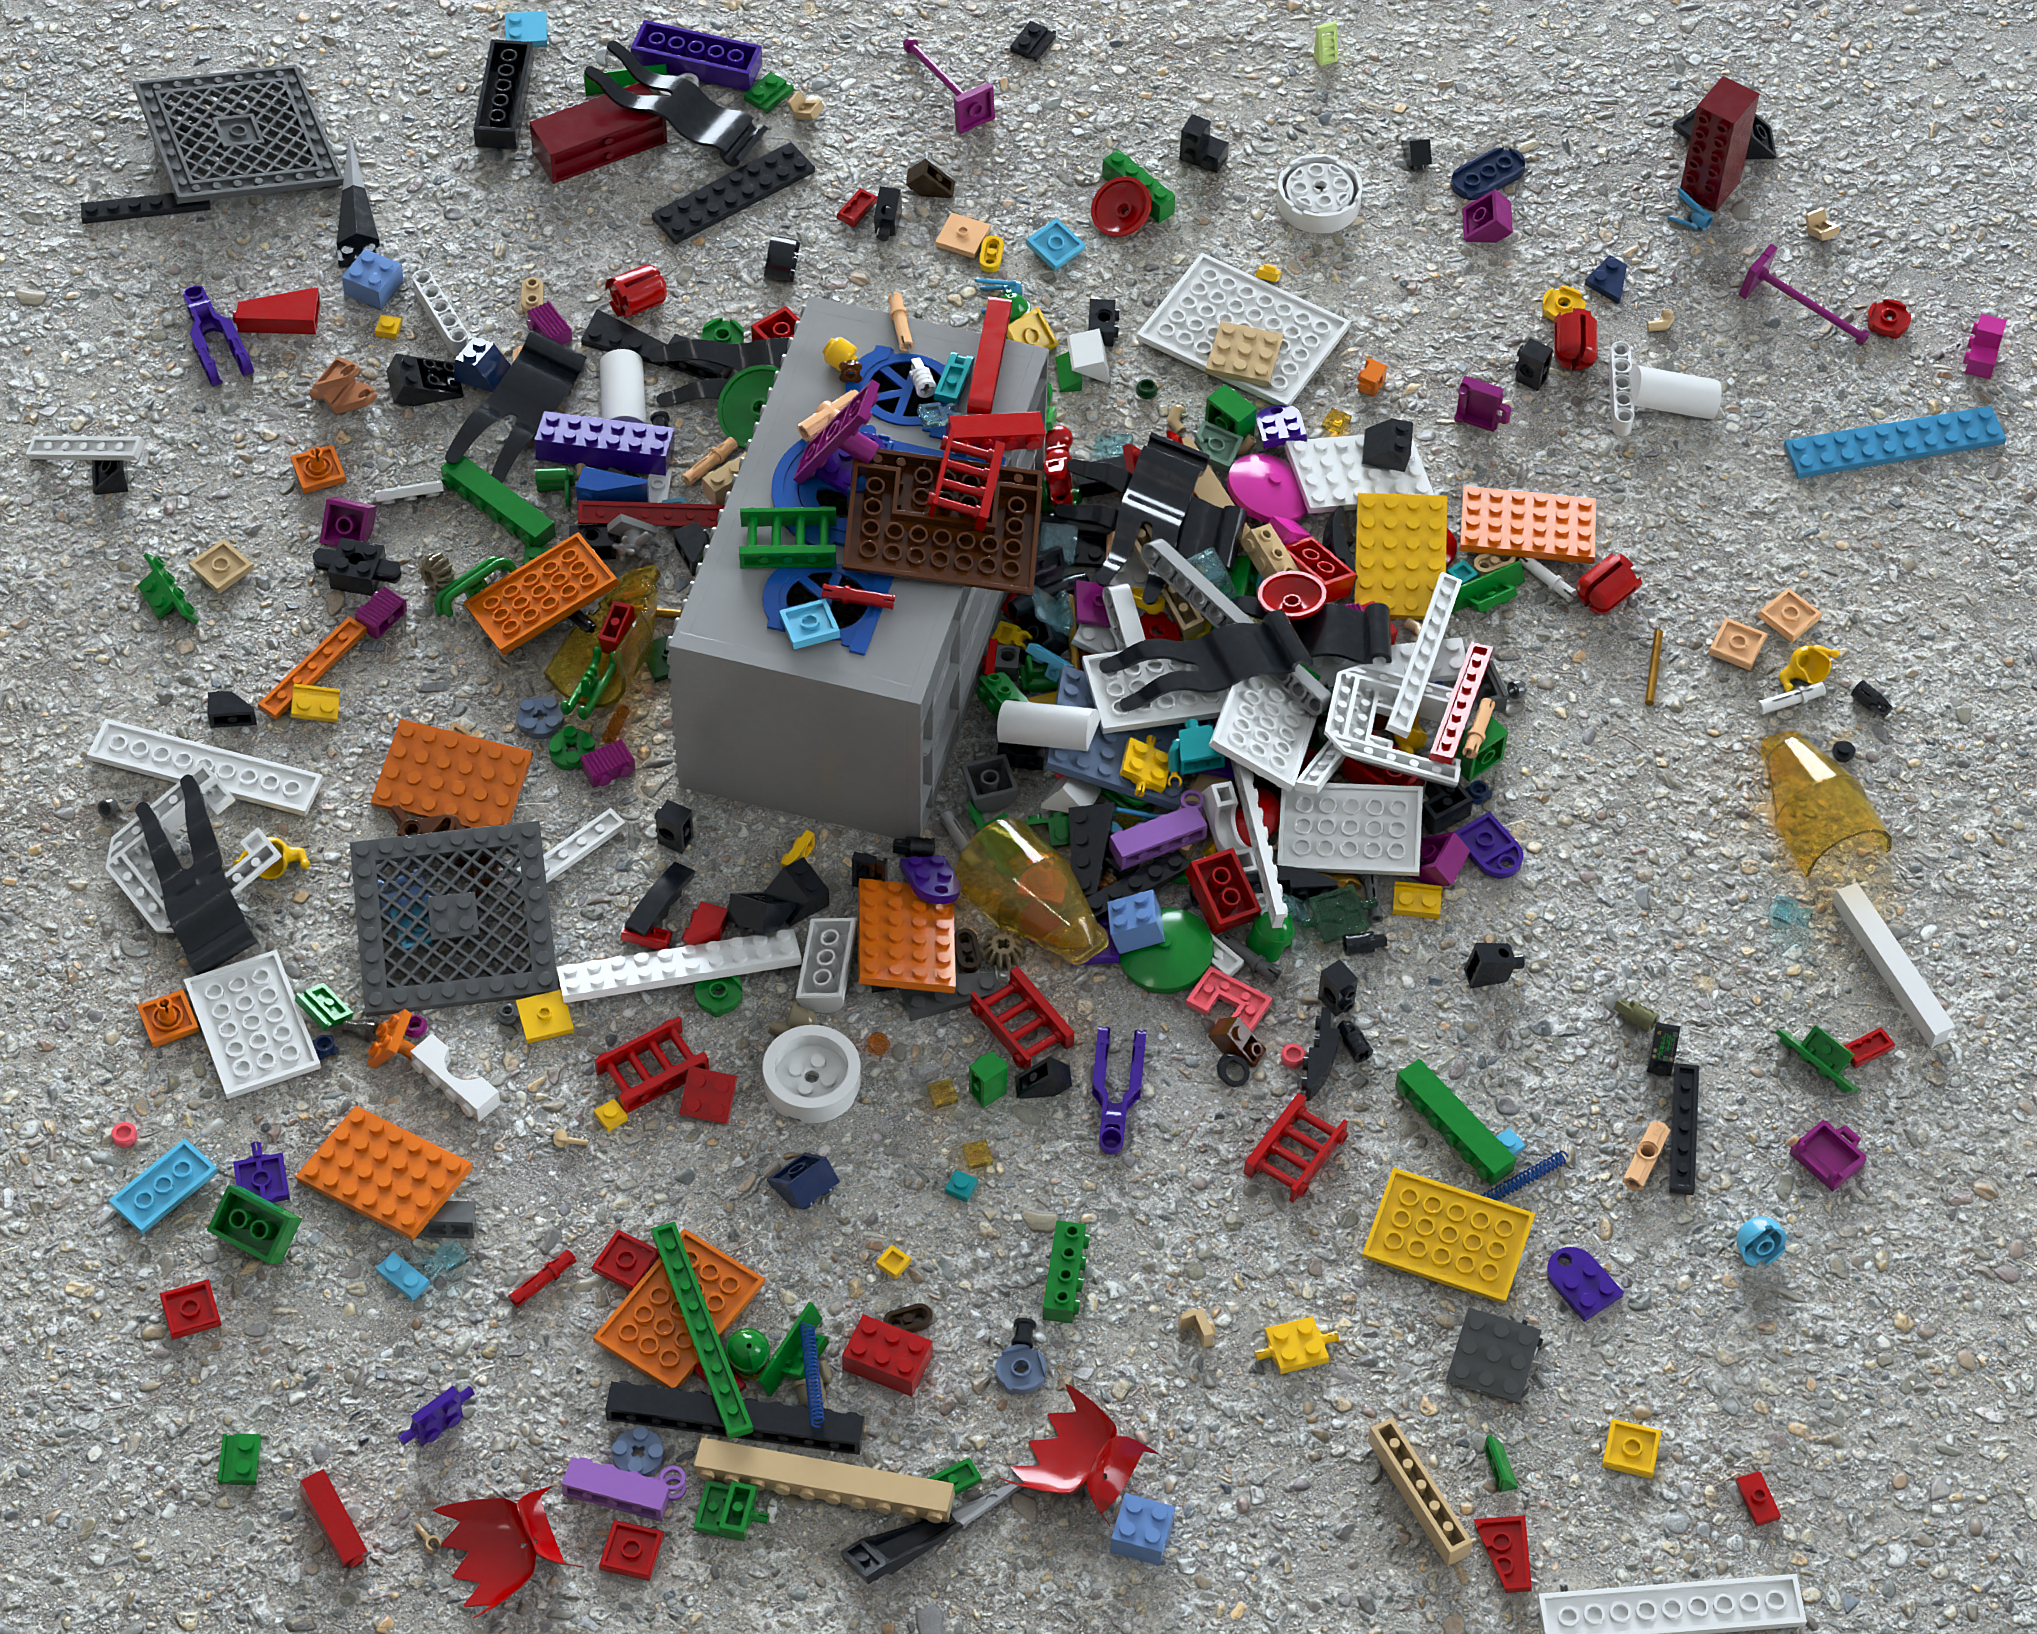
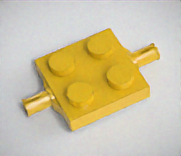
[1119,735,1169,797]
[1254,1316,1339,1375]

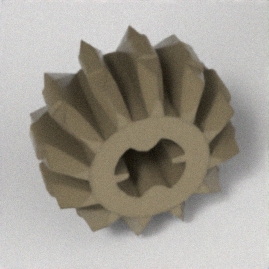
[418,552,456,592]
[983,930,1023,971]

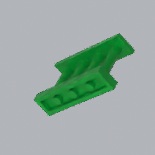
[739,506,837,569]

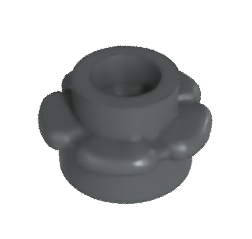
[496,1003,519,1026]

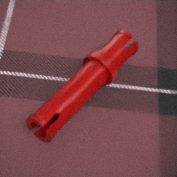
[821,583,896,610]
[508,1249,577,1308]

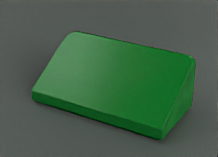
[1055,351,1082,392]
[1484,1435,1518,1492]

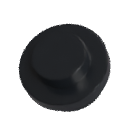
[1832,740,1856,763]

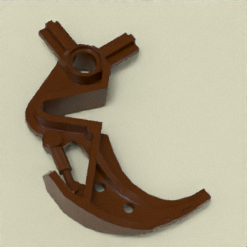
[388,805,499,899]

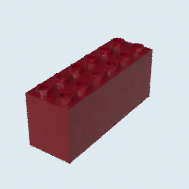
[1680,76,1760,212]
[529,83,667,184]

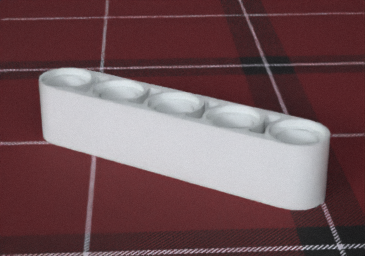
[412,270,469,356]
[1608,341,1634,436]
[1102,584,1146,651]

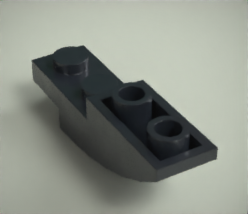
[1322,506,1358,582]
[1246,865,1338,901]
[1301,1007,1340,1101]

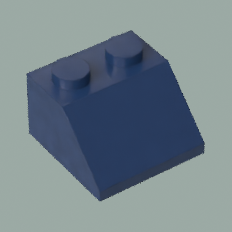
[454,337,511,392]
[766,1152,840,1210]

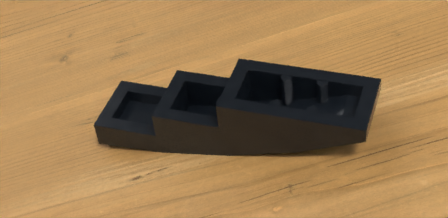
[624,862,695,937]

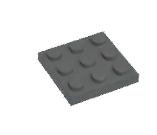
[1446,1307,1542,1404]

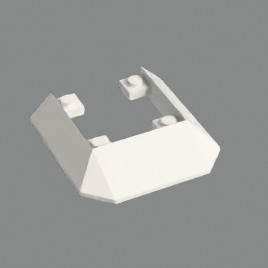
[1324,664,1468,788]
[105,762,282,933]

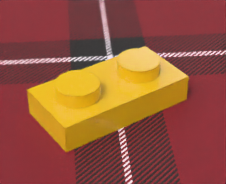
[780,829,815,869]

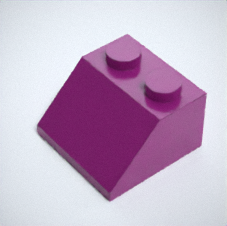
[1462,189,1513,243]
[319,497,377,547]
[1407,832,1470,887]

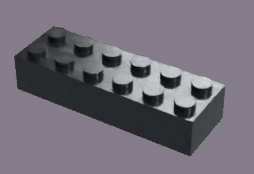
[473,39,534,150]

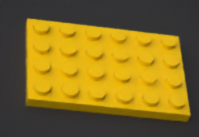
[1354,493,1447,620]
[1362,1167,1536,1304]

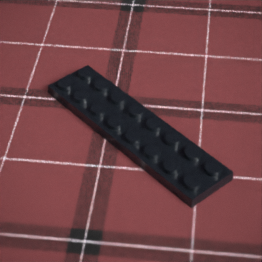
[651,142,815,245]

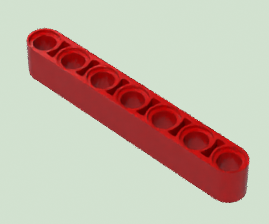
[967,296,1012,415]

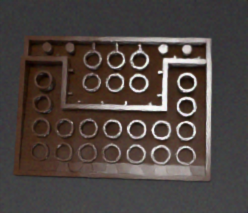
[842,448,1043,595]

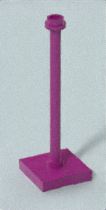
[903,37,995,134]
[1738,244,1870,345]

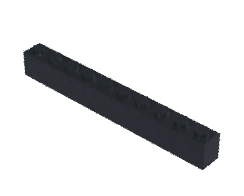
[605,1381,865,1455]

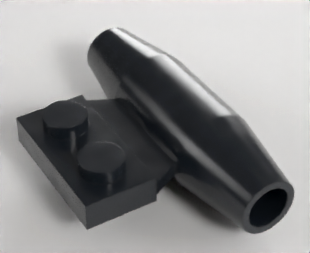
[1041,512,1113,568]
[1007,546,1090,619]

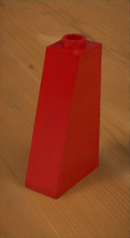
[233,287,321,335]
[299,1469,367,1568]

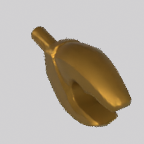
[1317,872,1362,901]

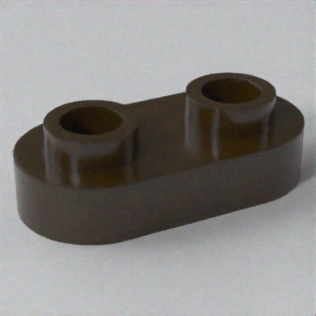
[954,928,982,973]
[883,1303,933,1333]

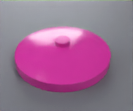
[1226,454,1308,523]

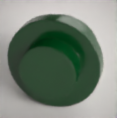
[1136,379,1158,399]

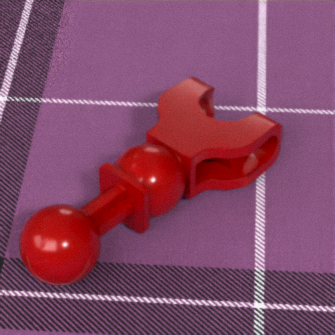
[1043,425,1073,509]

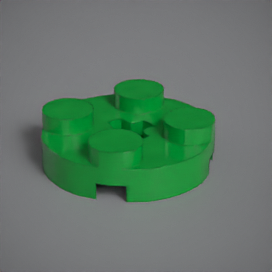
[701,318,744,344]
[548,726,595,771]
[695,975,743,1017]

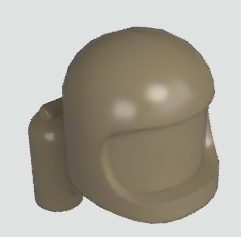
[768,1001,816,1037]
[791,1360,832,1409]

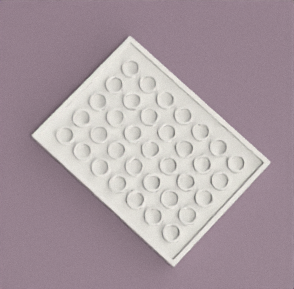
[1137,253,1351,406]

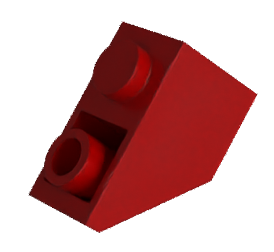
[682,901,728,946]

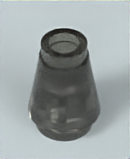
[341,1019,379,1043]

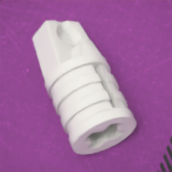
[909,358,937,398]

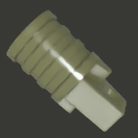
[1614,998,1659,1033]

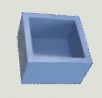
[342,249,404,309]
[1107,889,1165,954]
[1110,1493,1175,1566]

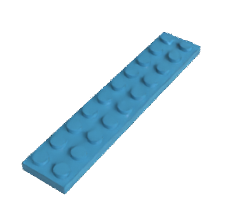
[1784,406,2006,479]

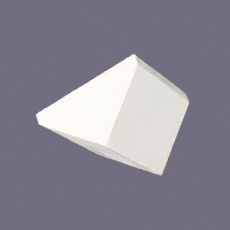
[1067,329,1110,383]
[1041,775,1101,813]

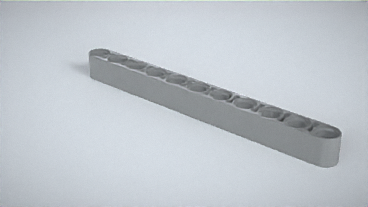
[1140,539,1332,716]

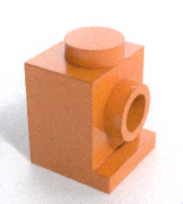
[1357,358,1387,397]

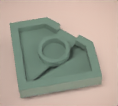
[1194,420,1244,472]

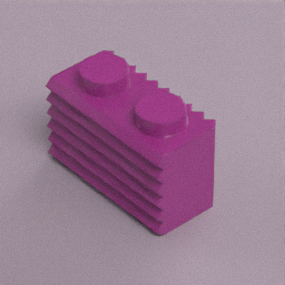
[526,301,573,345]
[355,587,407,639]
[580,739,635,788]

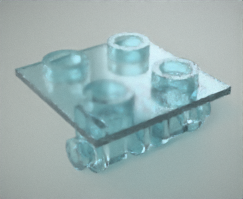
[1032,585,1075,637]

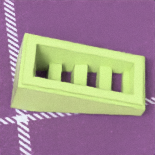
[1313,21,1338,66]

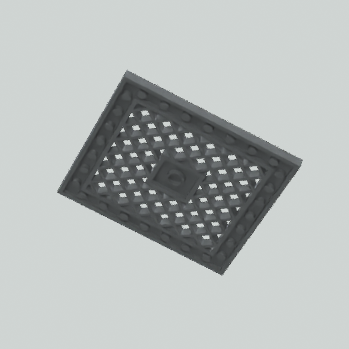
[133,65,344,204]
[350,821,559,1017]

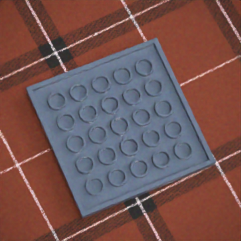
[1044,665,1185,811]

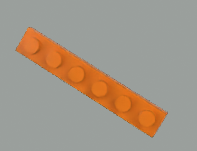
[258,616,367,720]

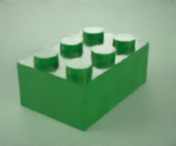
[206,1185,302,1264]

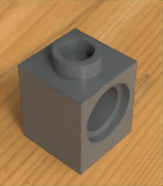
[995,645,1020,682]

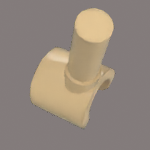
[553,1129,588,1148]
[414,1523,441,1554]

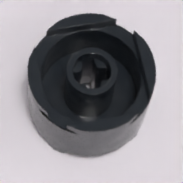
[764,235,801,282]

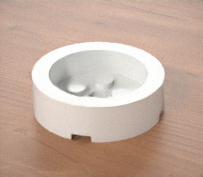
[1277,154,1362,234]
[763,1025,861,1123]

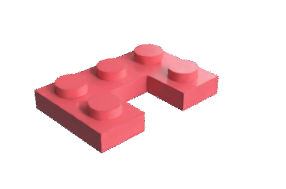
[1186,966,1273,1032]

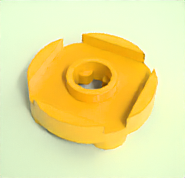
[1542,286,1586,321]

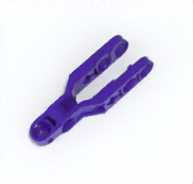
[182,285,254,387]
[1092,1026,1147,1155]

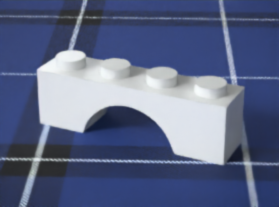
[1201,781,1258,874]
[410,1034,500,1122]

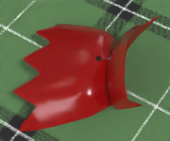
[1000,1384,1159,1527]
[433,1486,584,1619]

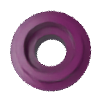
[405,1014,427,1038]

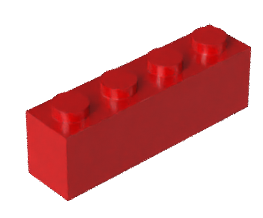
[945,412,1046,453]

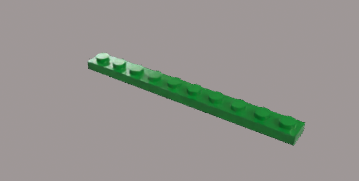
[651,1221,753,1439]

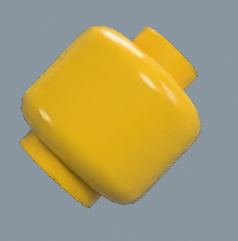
[822,337,858,372]

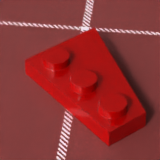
[1473,1515,1532,1593]

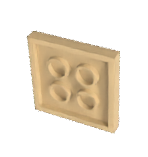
[1205,321,1284,387]

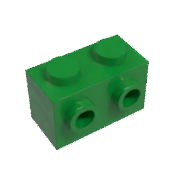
[969,1051,1008,1108]

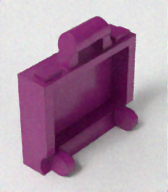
[1454,376,1512,432]
[1789,1120,1867,1192]

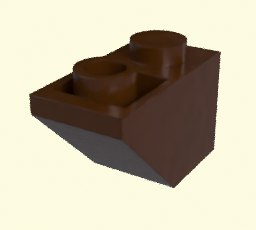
[1208,1016,1266,1067]

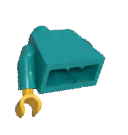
[1167,719,1227,788]

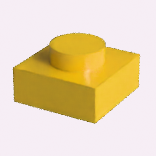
[1255,264,1282,282]
[375,315,402,340]
[594,1098,628,1132]
[876,1244,911,1280]

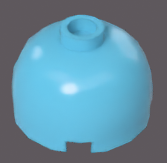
[1736,1216,1788,1266]

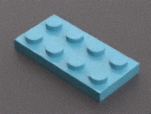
[109,1138,219,1235]

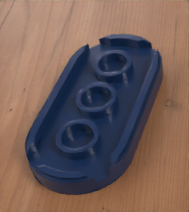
[1451,147,1525,200]

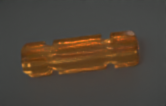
[602,704,629,745]

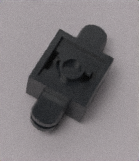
[313,538,402,596]

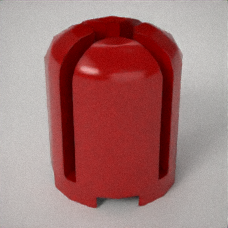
[605,264,667,319]
[1554,308,1598,371]
[1576,552,1642,615]

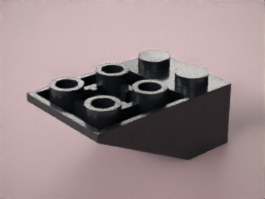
[386,353,464,406]

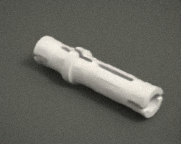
[1519,557,1577,602]
[1757,682,1826,715]

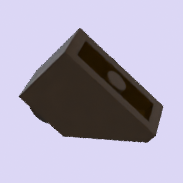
[906,158,955,198]

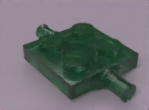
[1299,884,1378,944]

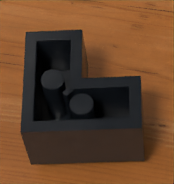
[1179,114,1229,173]
[1422,781,1474,835]

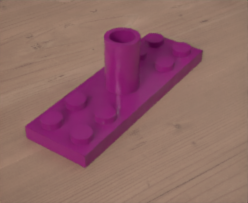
[793,380,880,485]

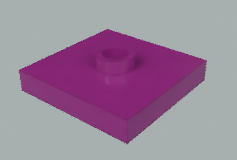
[1074,580,1114,628]

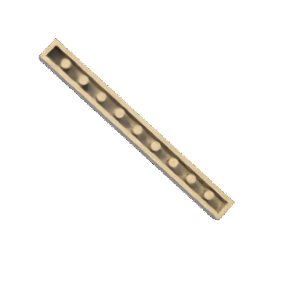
[694,1438,955,1523]

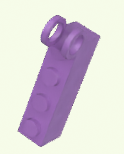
[1109,790,1207,870]
[562,1457,687,1522]

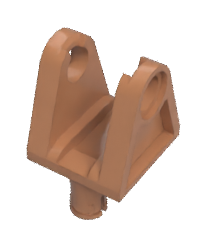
[309,357,377,414]

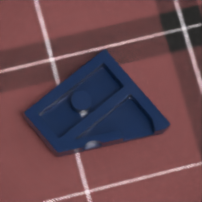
[1585,255,1627,304]

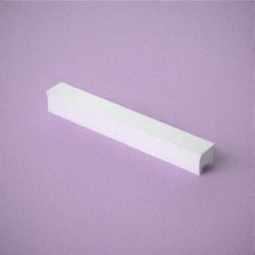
[1832,883,1955,1048]

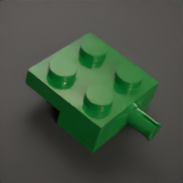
[694,1481,770,1542]

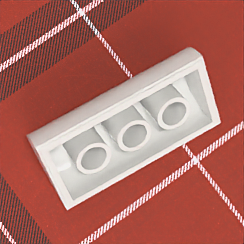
[600,349,646,424]
[1629,365,1722,420]
[997,700,1101,751]
[796,918,858,1013]

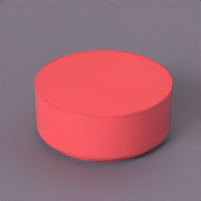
[1281,1044,1306,1069]
[111,1122,137,1148]

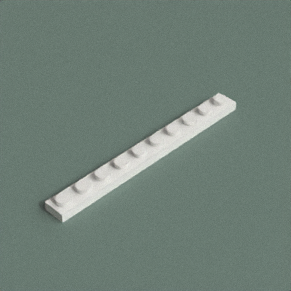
[1385,572,1462,739]
[1230,759,1288,928]

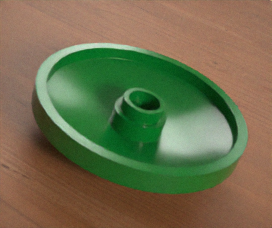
[717,365,780,450]
[1118,907,1214,994]

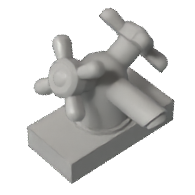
[607,514,657,568]

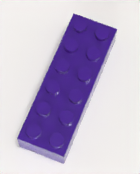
[631,20,762,91]
[535,411,675,476]

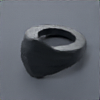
[1216,1053,1250,1088]

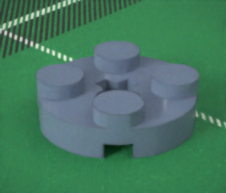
[517,696,564,739]
[995,1344,1047,1395]
[612,1426,664,1477]

